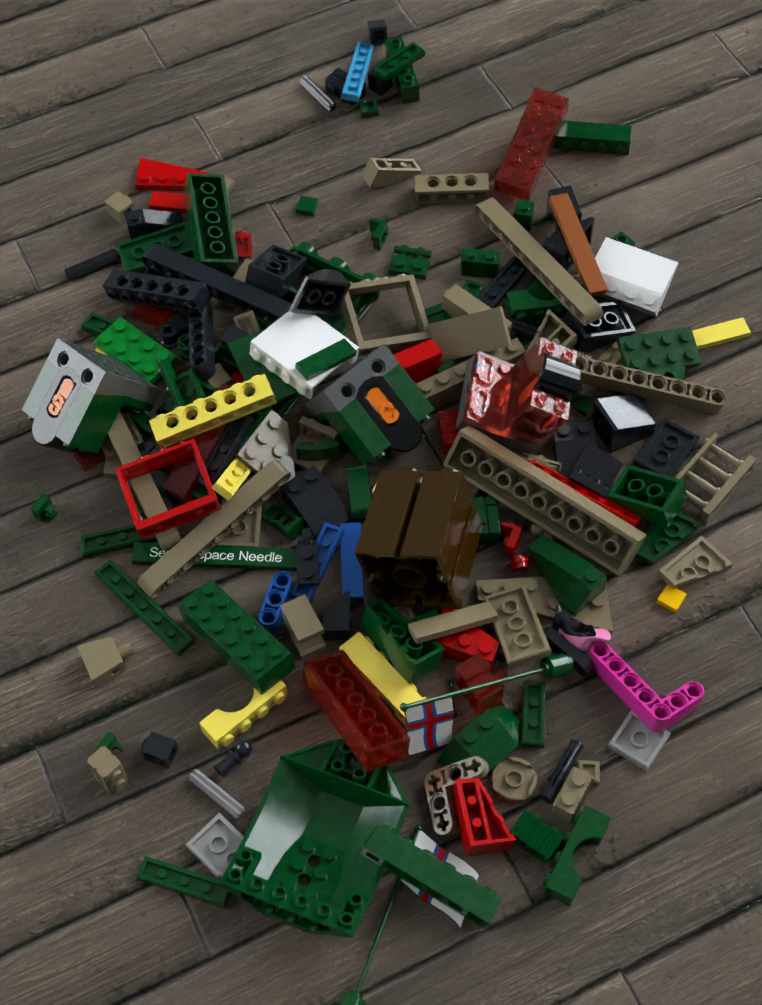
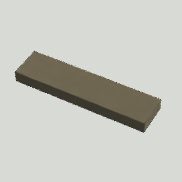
[408,601,498,644]

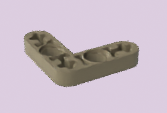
[424,756,489,838]

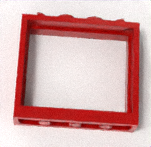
[115,438,221,540]

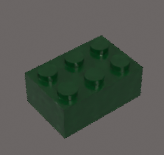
[608,465,687,527]

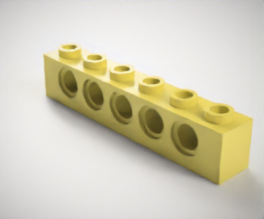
[149,374,277,449]

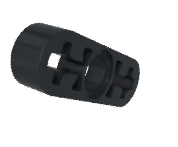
[544,627,595,677]

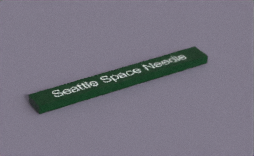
[131,542,297,571]

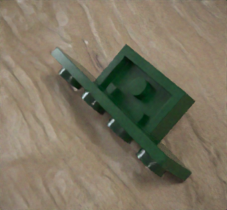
[157,360,206,420]

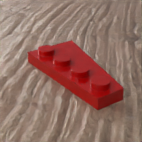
[135,158,210,191]

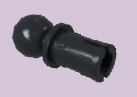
[214,740,253,777]

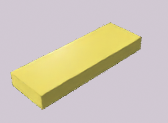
[692,317,751,350]
[212,458,252,501]

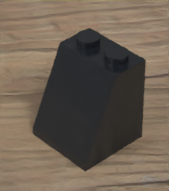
[591,394,656,453]

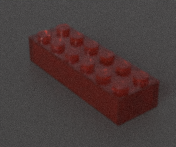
[495,87,569,201]
[302,650,410,772]

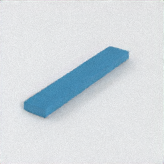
[341,41,374,103]

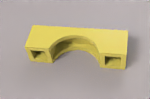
[199,681,288,750]

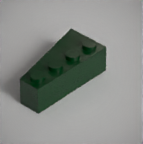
[361,599,445,684]

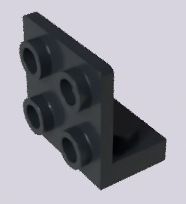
[568,443,623,498]

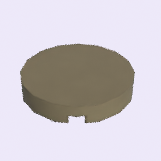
[491,757,537,803]

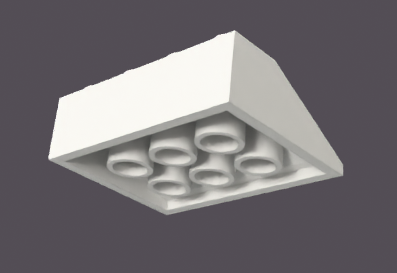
[595,237,679,317]

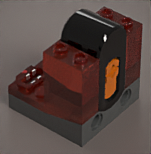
[456,337,581,454]

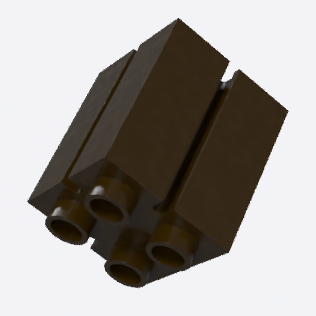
[355,467,483,609]

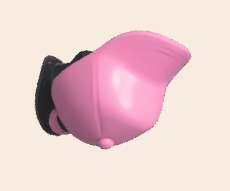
[553,604,611,652]

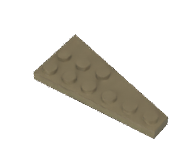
[476,573,613,635]

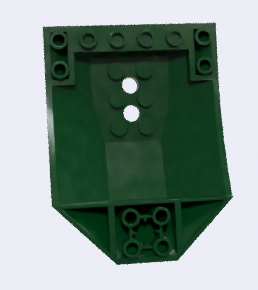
[219,738,409,938]

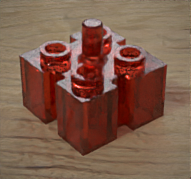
[455,653,507,717]

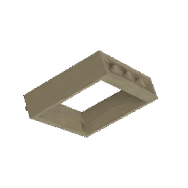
[340,274,432,357]

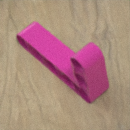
[588,641,704,732]

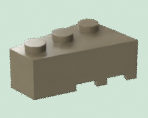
[520,309,577,377]

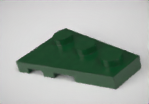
[635,512,701,566]

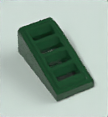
[261,501,306,541]

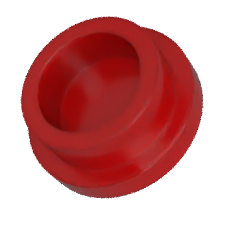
[508,555,529,572]

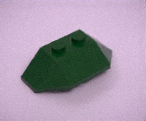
[437,705,519,778]

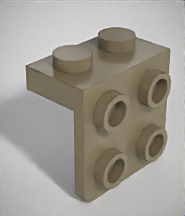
[291,416,339,473]

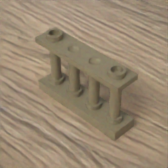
[676,433,757,525]

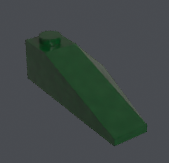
[527,534,607,616]

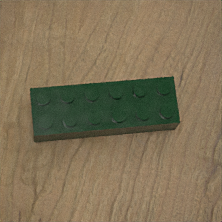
[184,173,239,277]
[177,579,296,695]

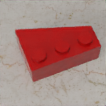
[433,608,500,673]
[451,777,516,856]

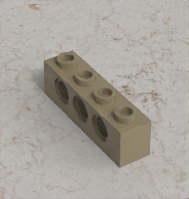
[414,173,489,205]

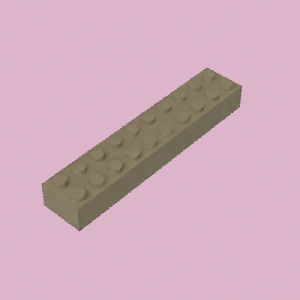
[443,425,647,576]

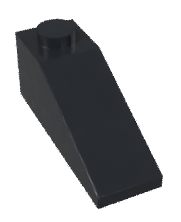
[124,209,184,239]

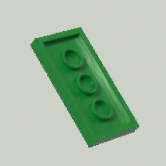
[93,317,178,384]

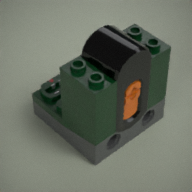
[22,338,162,454]
[300,344,434,465]

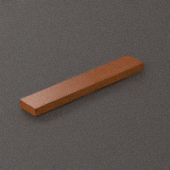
[549,193,608,296]

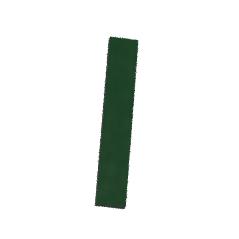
[94,560,195,657]

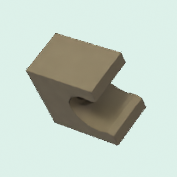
[280,594,326,660]

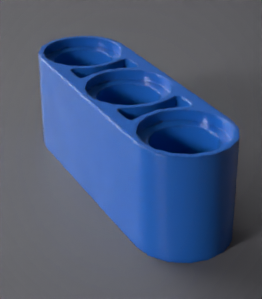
[258,571,293,635]

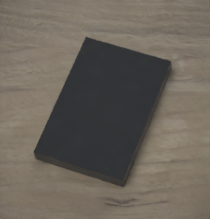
[633,418,700,477]

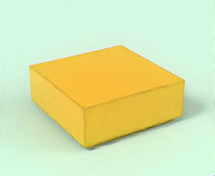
[657,584,687,613]

